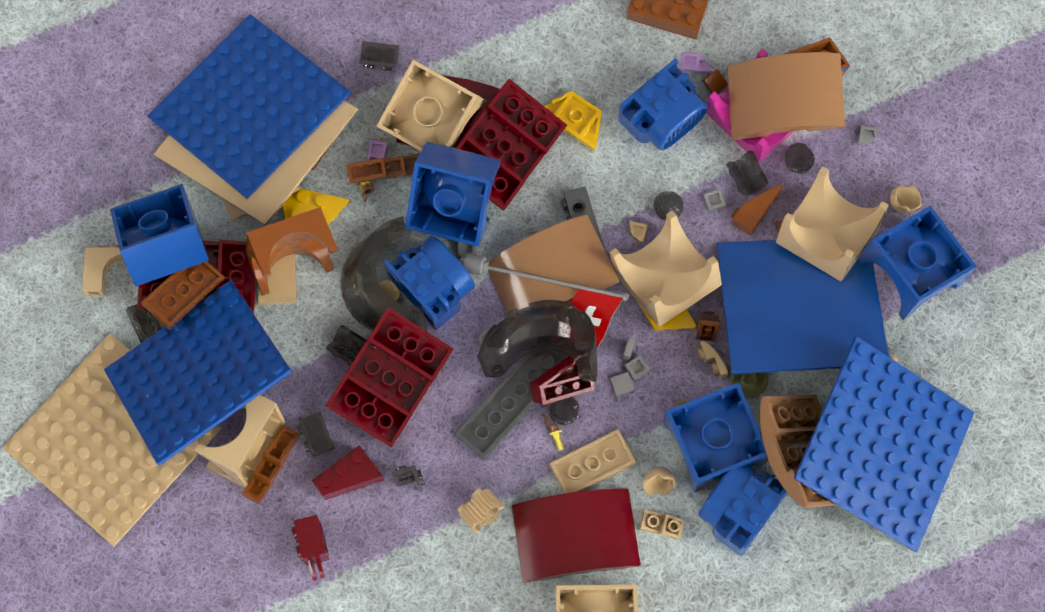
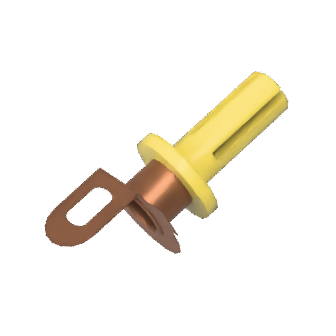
[359,181,375,203]
[544,415,564,451]

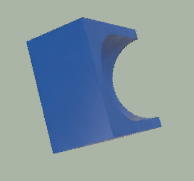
[405,141,500,247]
[110,184,209,287]

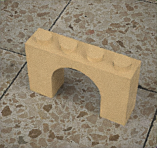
[82,245,124,296]

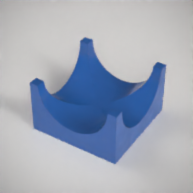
[857,205,977,320]
[663,382,768,493]

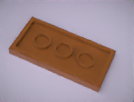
[141,261,224,330]

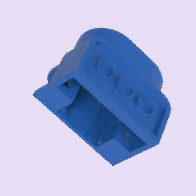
[618,58,708,151]
[384,236,475,330]
[698,459,787,557]

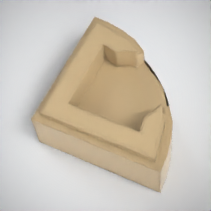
[629,221,648,244]

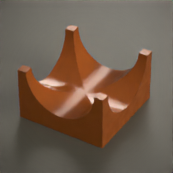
[246,207,338,296]

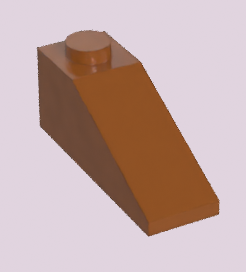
[731,184,783,236]

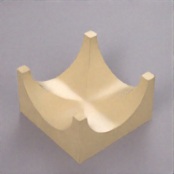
[377,60,486,151]
[776,166,889,281]
[610,210,722,327]
[194,395,286,488]
[556,585,638,612]

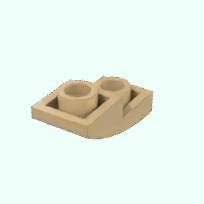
[697,341,728,379]
[639,509,685,539]

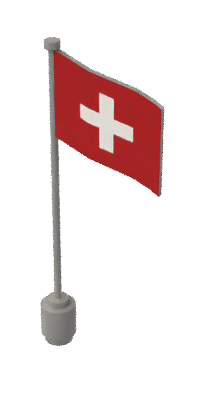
[460,253,629,351]

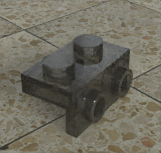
[359,41,400,71]
[726,151,769,196]
[126,304,165,343]
[326,325,366,366]
[296,412,335,457]
[392,465,425,492]

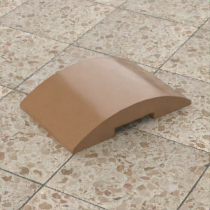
[728,52,846,140]
[488,215,620,331]
[760,395,836,508]

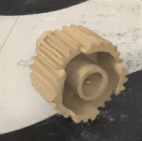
[458,488,505,533]

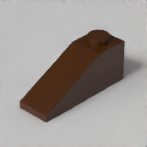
[696,311,720,342]

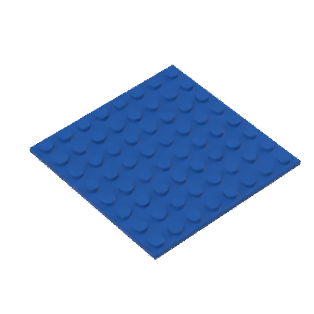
[147,14,351,199]
[717,240,889,374]
[104,280,292,466]
[794,337,975,552]

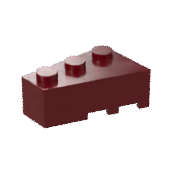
[530,350,595,405]
[312,445,384,500]

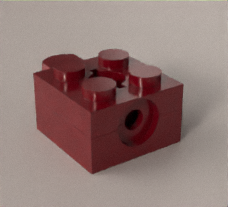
[291,515,330,581]

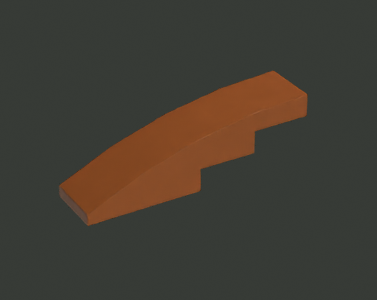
[347,153,420,184]
[242,425,300,505]

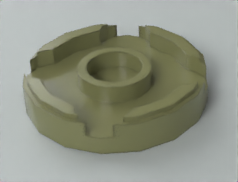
[730,371,769,399]

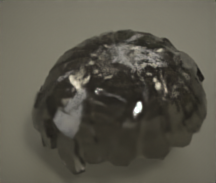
[784,142,815,174]
[653,191,684,220]
[548,397,579,425]

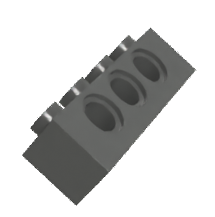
[561,187,606,252]

